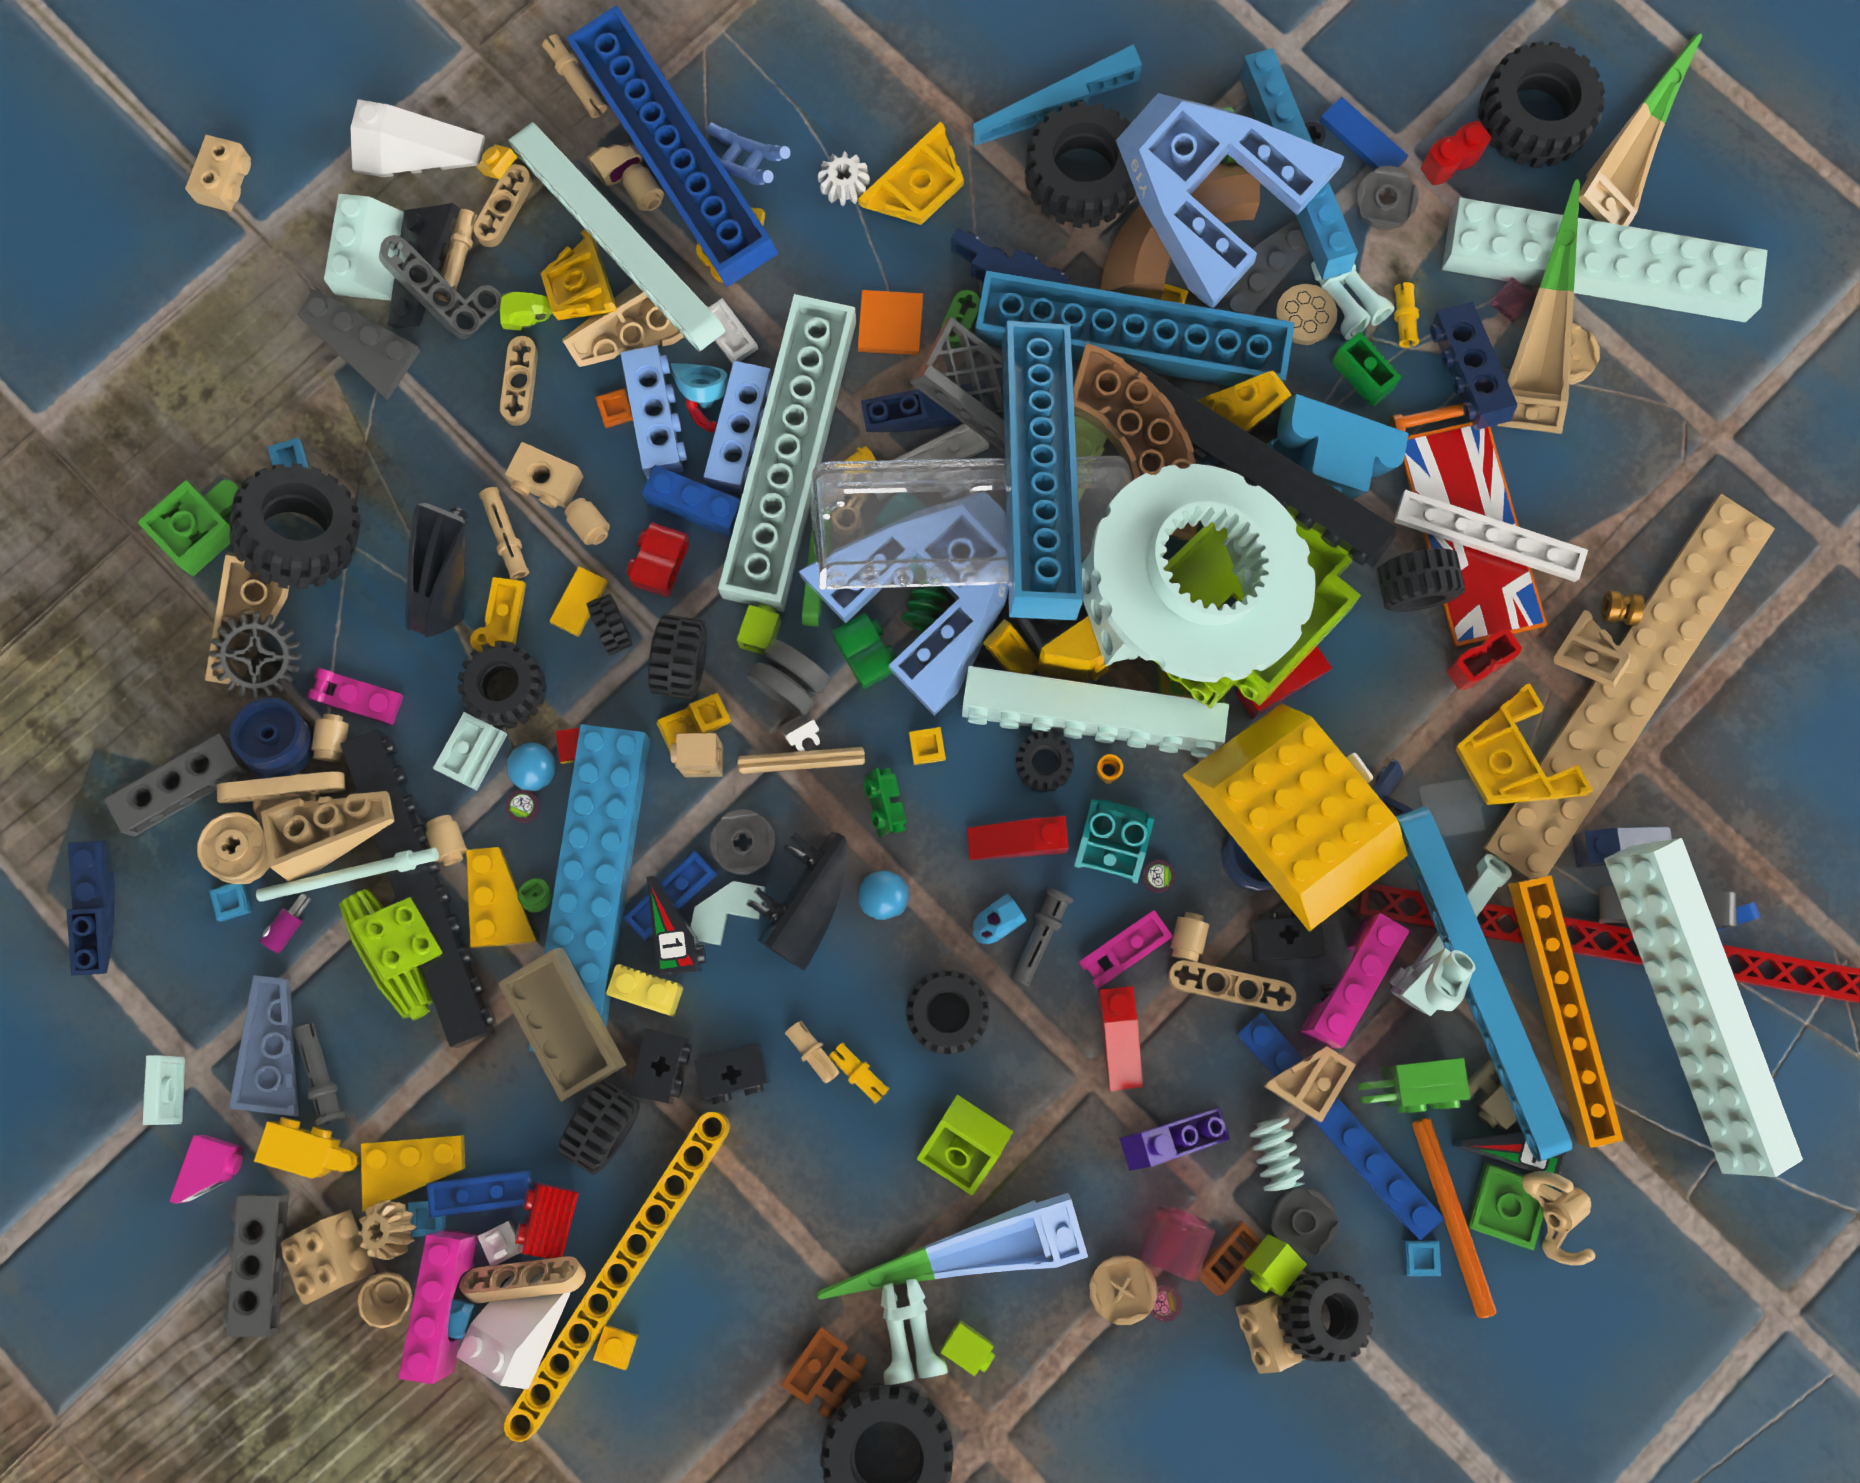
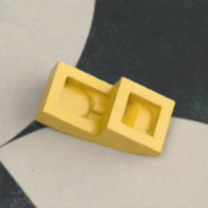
[656,693,731,751]

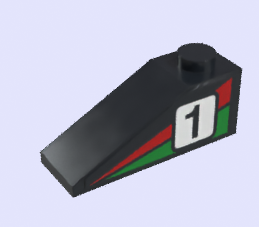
[646,876,706,976]
[1452,1130,1567,1175]

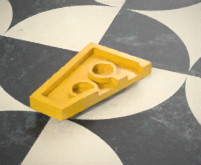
[1197,370,1292,432]
[466,847,538,948]
[361,1135,465,1212]

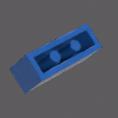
[642,465,741,538]

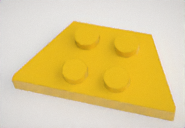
[858,121,964,225]
[541,229,618,320]

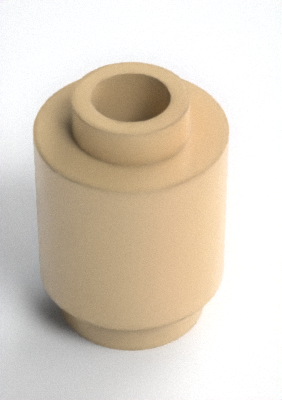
[622,164,664,211]
[565,498,610,545]
[311,714,349,762]
[425,815,467,866]
[1170,912,1209,963]

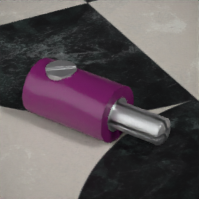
[259,893,311,954]

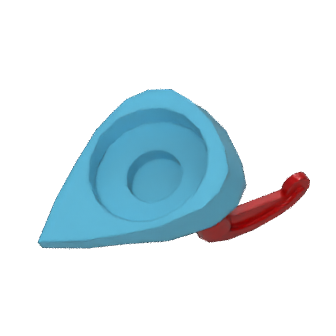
[670,363,728,432]

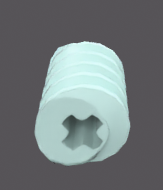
[1249,1117,1305,1191]

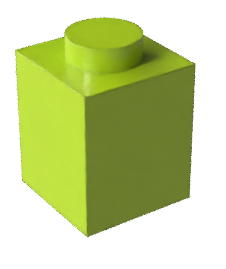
[737,604,781,656]
[1243,1234,1307,1296]
[940,1319,995,1376]

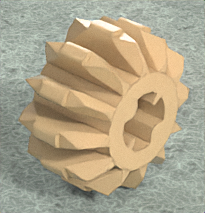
[356,1200,417,1260]

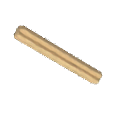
[738,747,865,774]

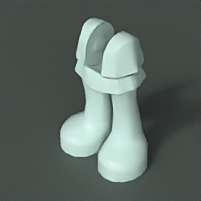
[1311,261,1394,340]
[881,1279,948,1385]

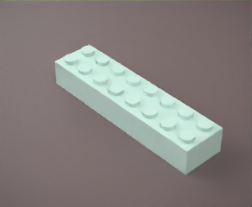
[962,666,1229,758]

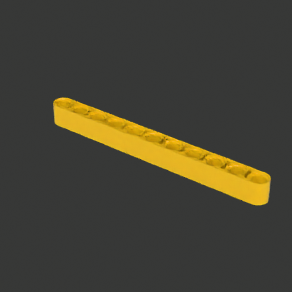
[504,1112,730,1442]

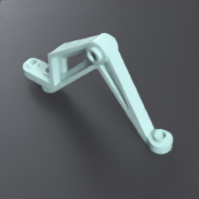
[1389,854,1512,1016]

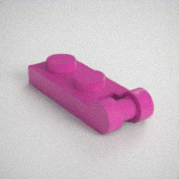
[306,668,404,726]
[1079,910,1173,989]

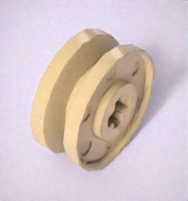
[197,812,270,885]

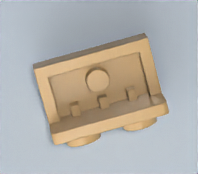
[1236,1293,1305,1374]

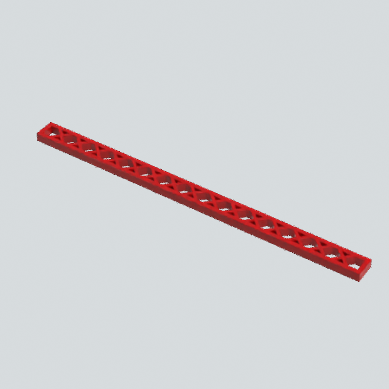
[1357,883,1860,1004]

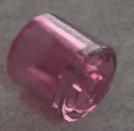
[1139,1206,1215,1283]

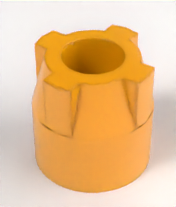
[1095,754,1123,784]

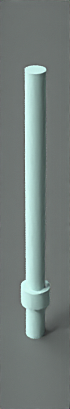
[256,848,439,902]

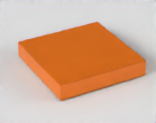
[858,290,923,355]

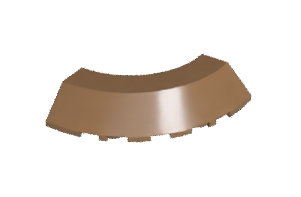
[1100,163,1260,300]
[1073,343,1199,541]

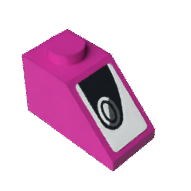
[169,1135,243,1204]

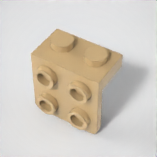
[280,1209,376,1305]

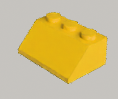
[1036,616,1111,683]

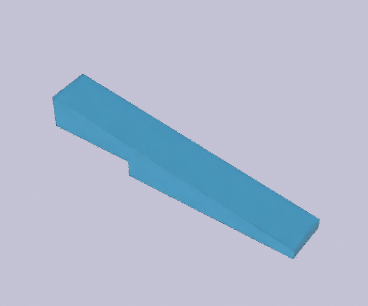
[972,44,1142,146]

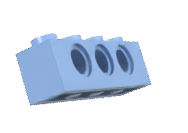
[620,345,687,479]
[704,361,772,495]

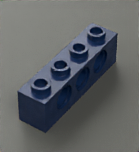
[1430,301,1518,430]

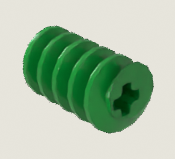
[901,566,950,632]

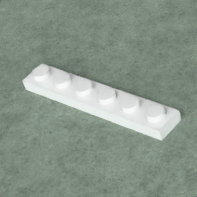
[1393,490,1588,582]

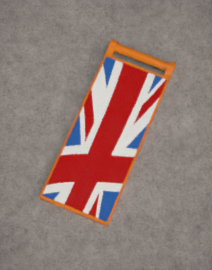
[1390,403,1547,647]

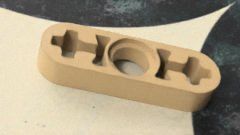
[473,164,533,247]
[500,336,538,426]

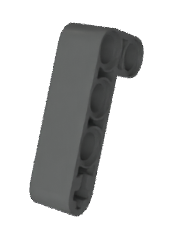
[379,235,501,339]
[1599,886,1737,928]

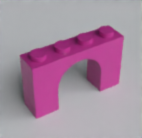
[1298,913,1410,1049]
[398,1229,480,1384]

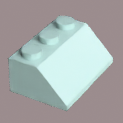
[324,194,404,301]

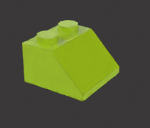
[916,1095,1014,1196]

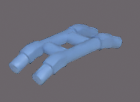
[706,122,790,185]

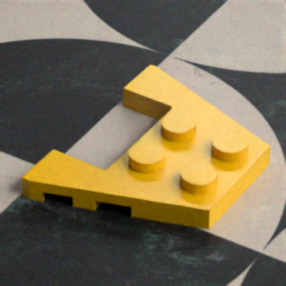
[1455,683,1593,805]

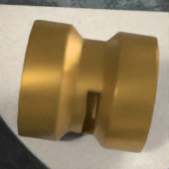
[1601,590,1644,626]

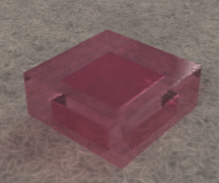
[1490,278,1536,323]

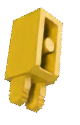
[254,1117,360,1179]

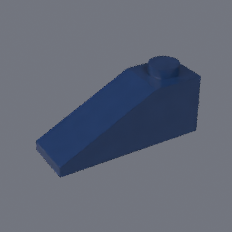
[1572,827,1672,868]

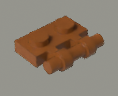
[781,1326,868,1419]

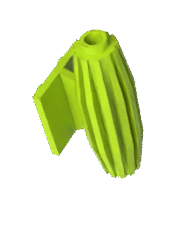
[339,889,442,1021]

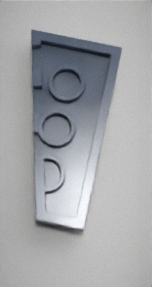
[229,975,299,1116]

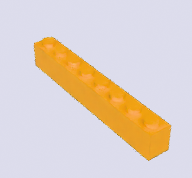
[1508,875,1624,1148]

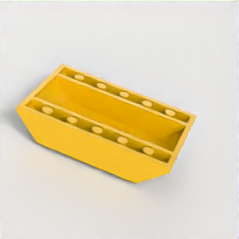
[1183,703,1408,932]

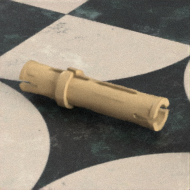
[542,34,607,118]
[434,209,478,302]
[479,487,529,580]

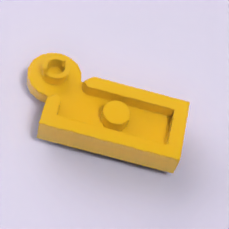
[470,577,526,653]

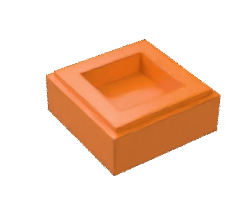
[595,388,633,429]

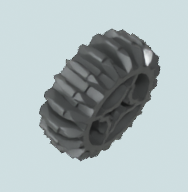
[209,611,302,699]

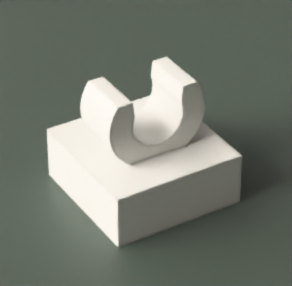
[780,713,820,751]
[478,1220,521,1266]

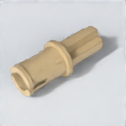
[785,1020,839,1083]

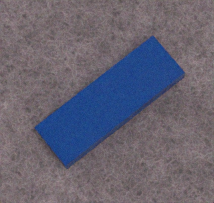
[1319,97,1409,170]
[623,850,718,942]
[427,1170,532,1218]

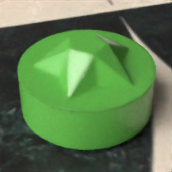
[518,878,553,912]

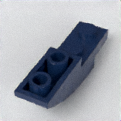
[951,228,1070,284]
[861,380,990,432]
[67,840,115,976]

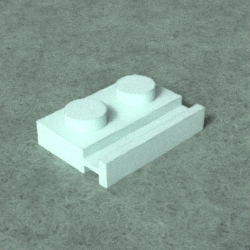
[433,712,508,791]

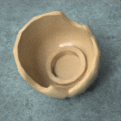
[358,1271,412,1329]

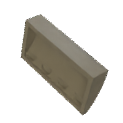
[498,948,626,1102]

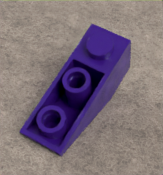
[1119,1107,1230,1171]

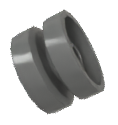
[747,639,831,717]

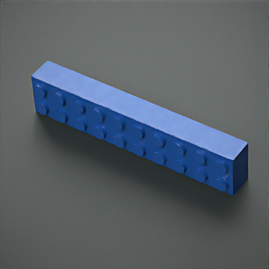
[566,5,778,287]

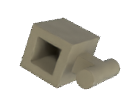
[1468,1060,1517,1130]

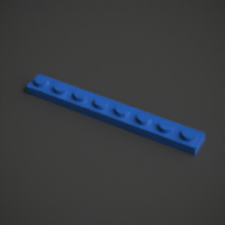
[1236,1012,1444,1241]

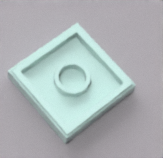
[143,1055,185,1125]

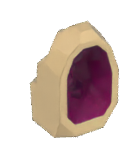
[587,143,642,186]

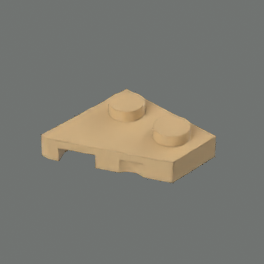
[1554,610,1630,688]
[1264,1046,1356,1122]

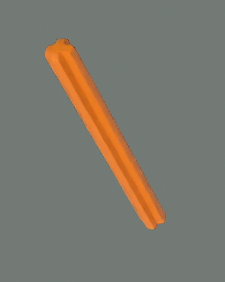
[1412,1118,1496,1318]

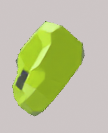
[500,292,552,331]

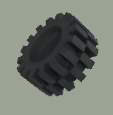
[586,593,634,656]
[1015,731,1074,793]

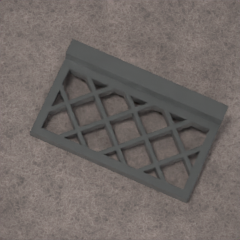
[909,317,1005,454]

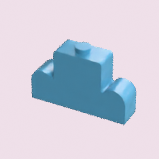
[1277,394,1409,499]

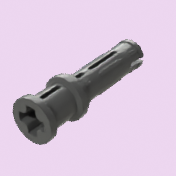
[1010,887,1074,987]
[293,1023,346,1127]

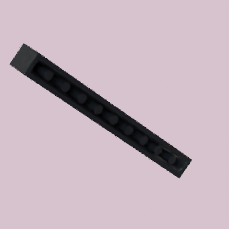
[1129,360,1396,567]
[340,729,496,1048]

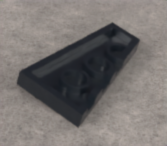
[388,203,461,329]

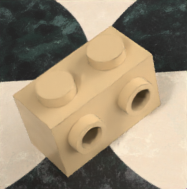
[185,135,251,212]

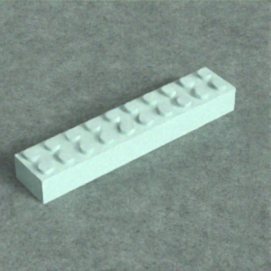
[1442,197,1768,322]
[718,294,856,612]
[1604,838,1803,1177]

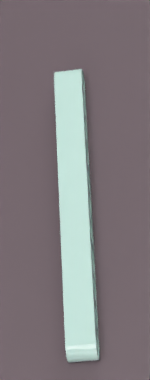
[508,122,725,352]

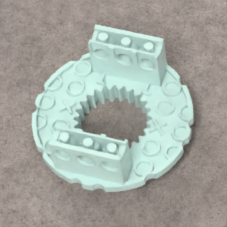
[1081,464,1315,682]

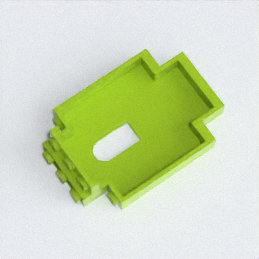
[1155,514,1361,709]

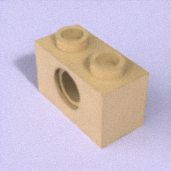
[505,442,584,509]
[670,733,723,777]

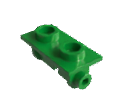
[864,768,907,838]

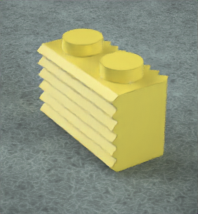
[606,964,683,1017]

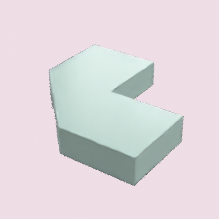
[691,881,766,946]

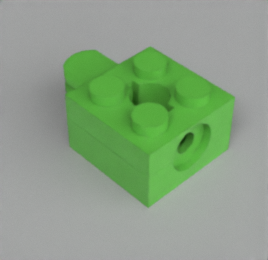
[137,480,240,576]
[1357,1058,1470,1113]

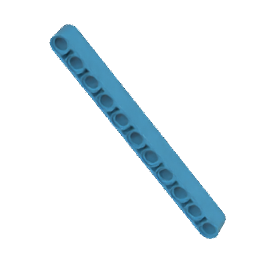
[1396,806,1573,1162]

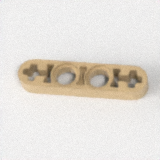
[216,772,345,804]
[1168,960,1296,1012]
[459,1256,586,1303]

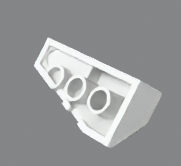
[351,99,485,177]

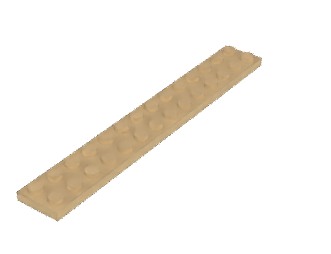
[1482,494,1775,880]

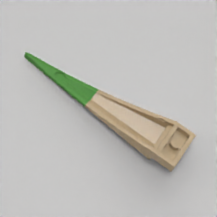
[1579,34,1702,226]
[1497,179,1580,434]

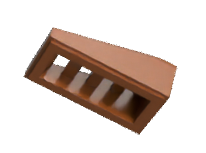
[1193,1220,1262,1296]

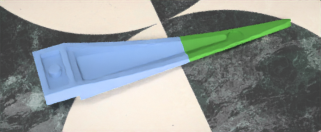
[816,1193,1088,1299]

